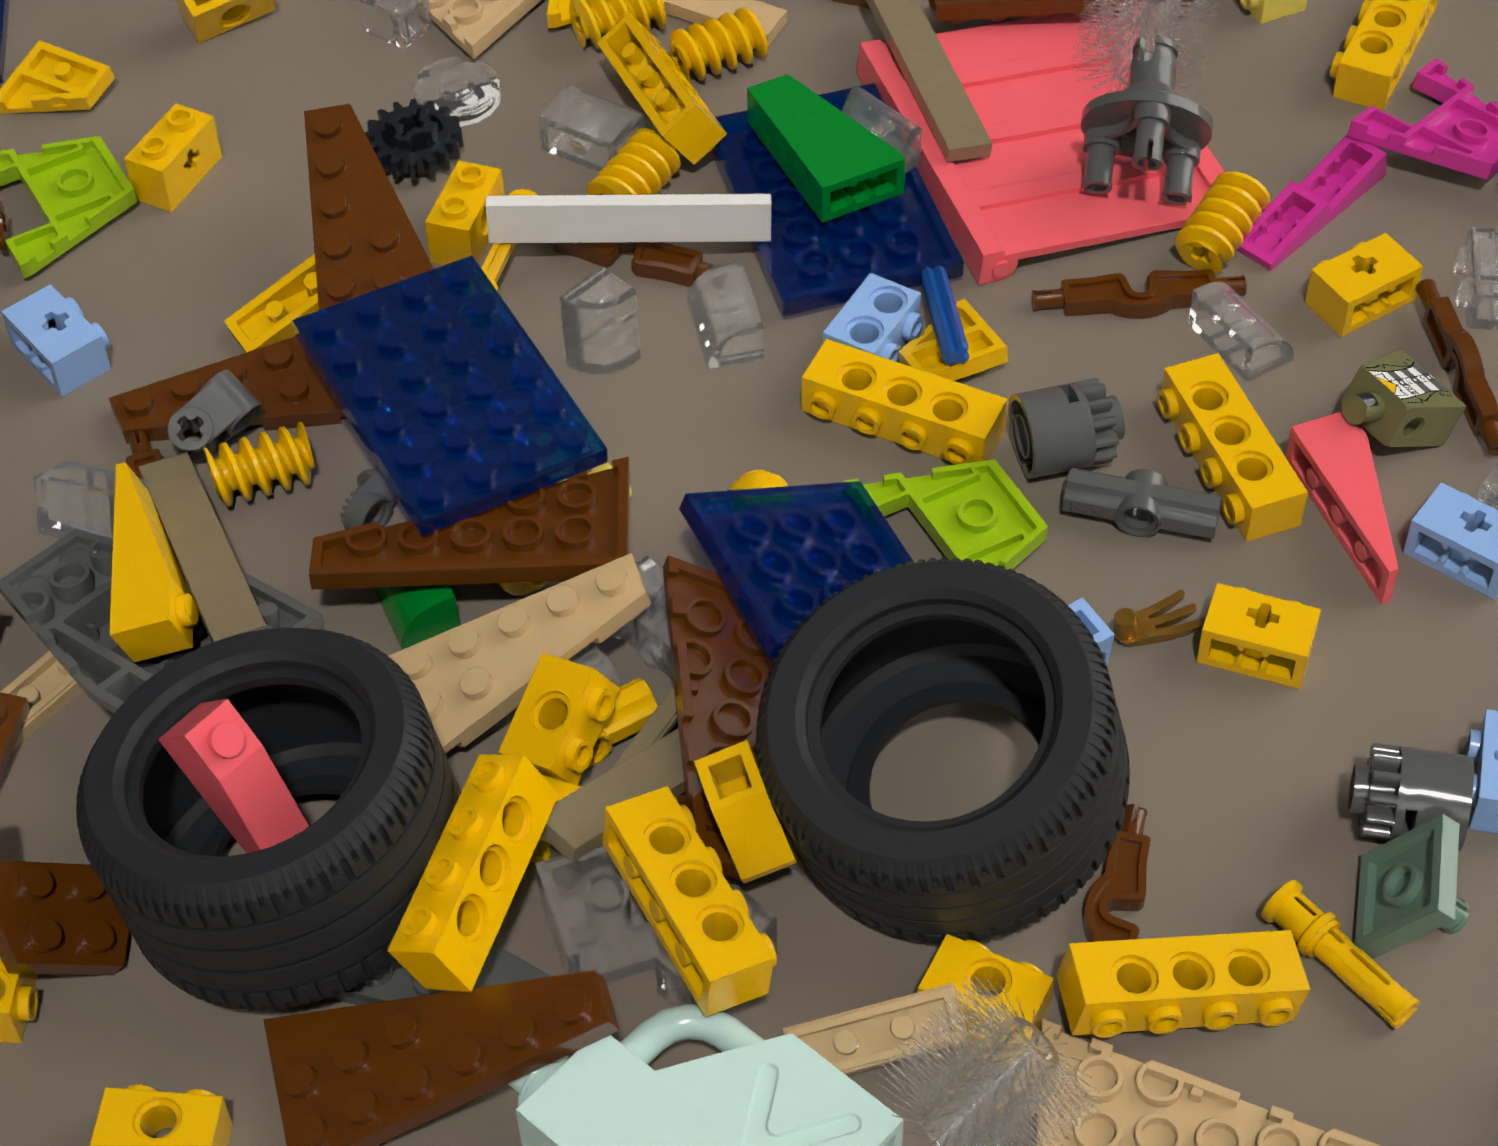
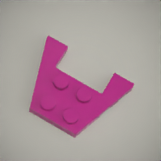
[1347,58,1498,180]

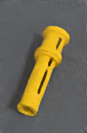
[1261,880,1420,1029]

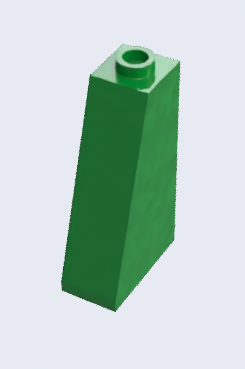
[747,74,906,223]

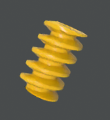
[569,0,667,49]
[669,7,768,82]
[586,128,681,195]
[1175,171,1270,275]
[203,422,315,507]

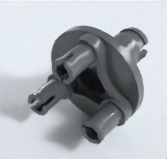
[1081,35,1213,205]

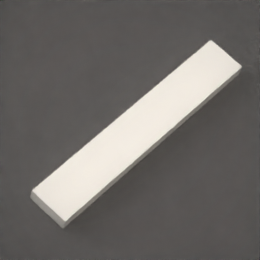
[486,194,771,243]

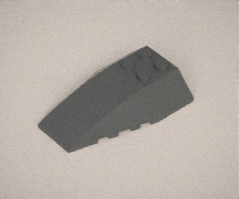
[0,529,324,713]

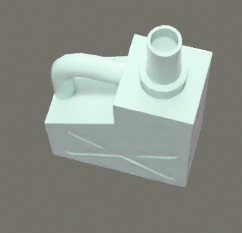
[507,1004,904,1146]

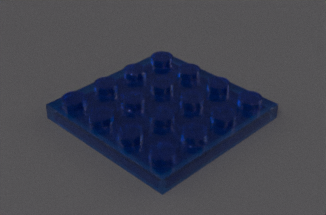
[679,481,915,658]

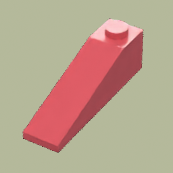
[1285,411,1399,605]
[158,699,309,853]

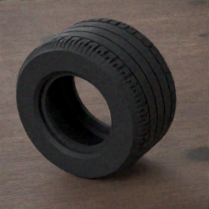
[756,558,1130,944]
[76,627,461,1010]

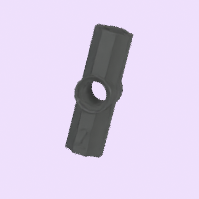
[1062,468,1222,539]

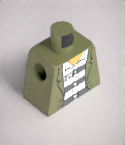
[1341,350,1466,447]

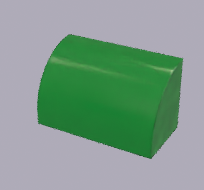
[373,585,460,649]

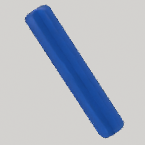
[921,265,969,366]

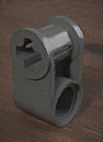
[167,369,263,463]

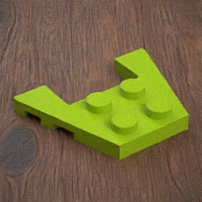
[0,136,137,279]
[840,459,1048,570]

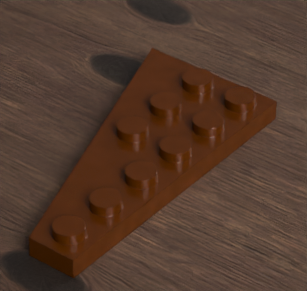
[304,104,470,365]

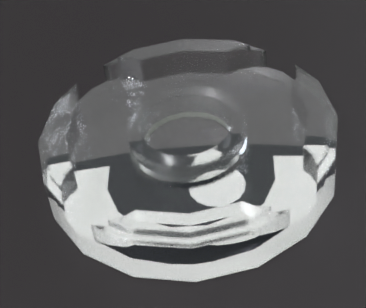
[412,57,501,127]

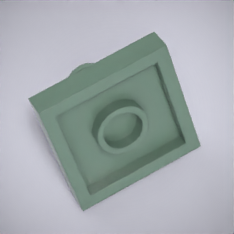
[1355,814,1469,959]

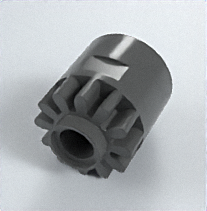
[1008,378,1125,479]
[1348,743,1474,851]

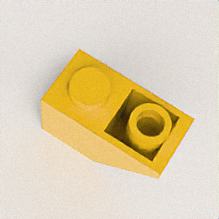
[694,740,797,884]

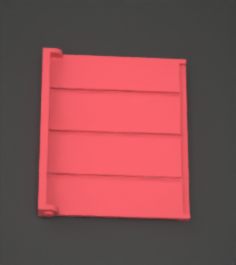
[856,11,1225,285]

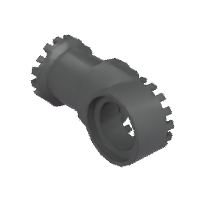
[340,443,423,528]

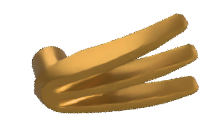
[1113,590,1204,646]

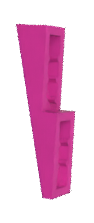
[1236,135,1387,271]

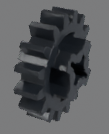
[365,99,464,181]

